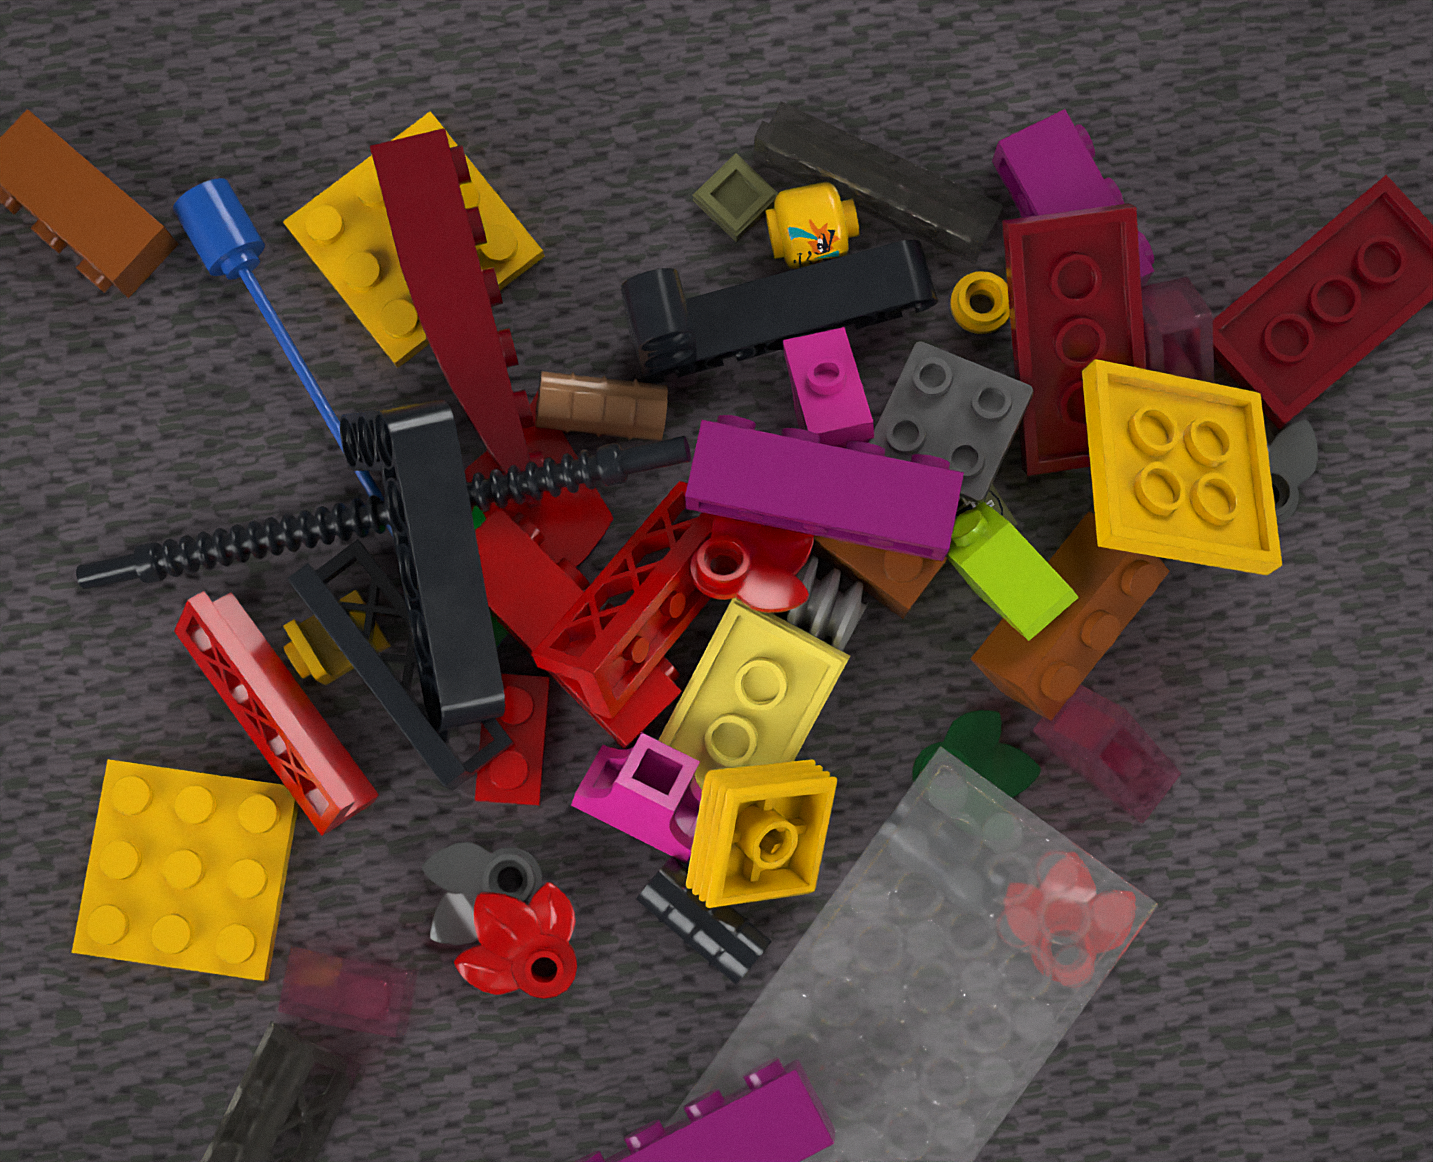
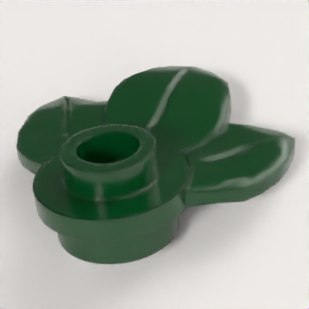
[912,710,1041,839]

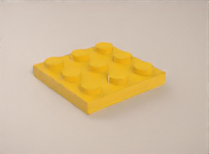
[283,111,545,368]
[1082,359,1282,575]
[72,759,299,981]

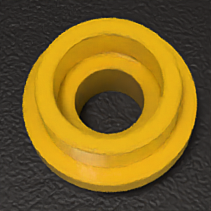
[950,271,1010,334]

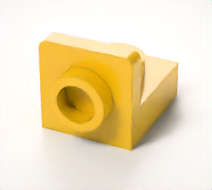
[283,590,391,686]

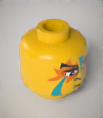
[765,182,860,270]

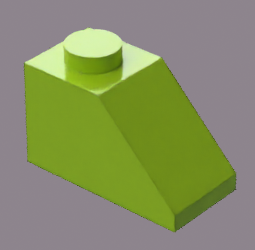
[946,502,1079,641]

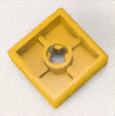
[686,759,837,908]

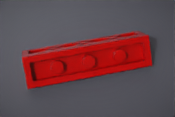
[531,481,733,719]
[174,591,379,836]

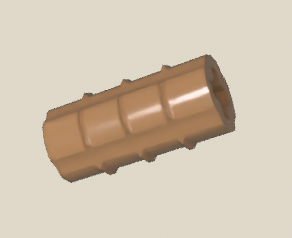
[535,371,668,441]

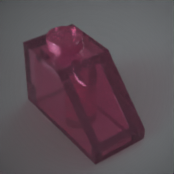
[1141,277,1214,383]
[1032,685,1181,823]
[278,946,419,1037]

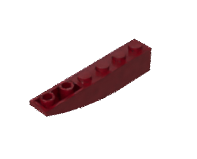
[370,128,544,509]

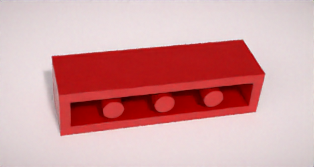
[475,508,682,749]

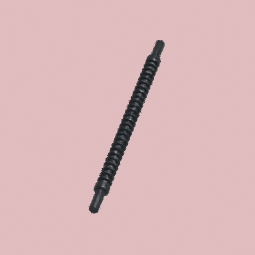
[76,436,691,589]

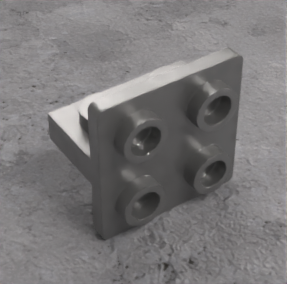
[868,341,1033,503]

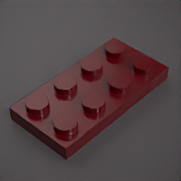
[1195,175,1433,429]
[1002,203,1146,476]

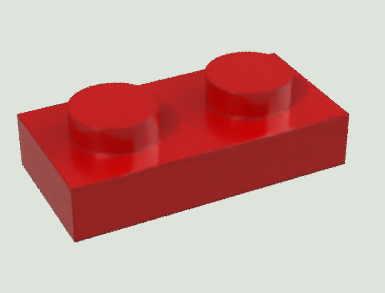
[475,674,551,806]

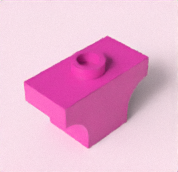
[783,327,874,448]
[571,732,702,864]

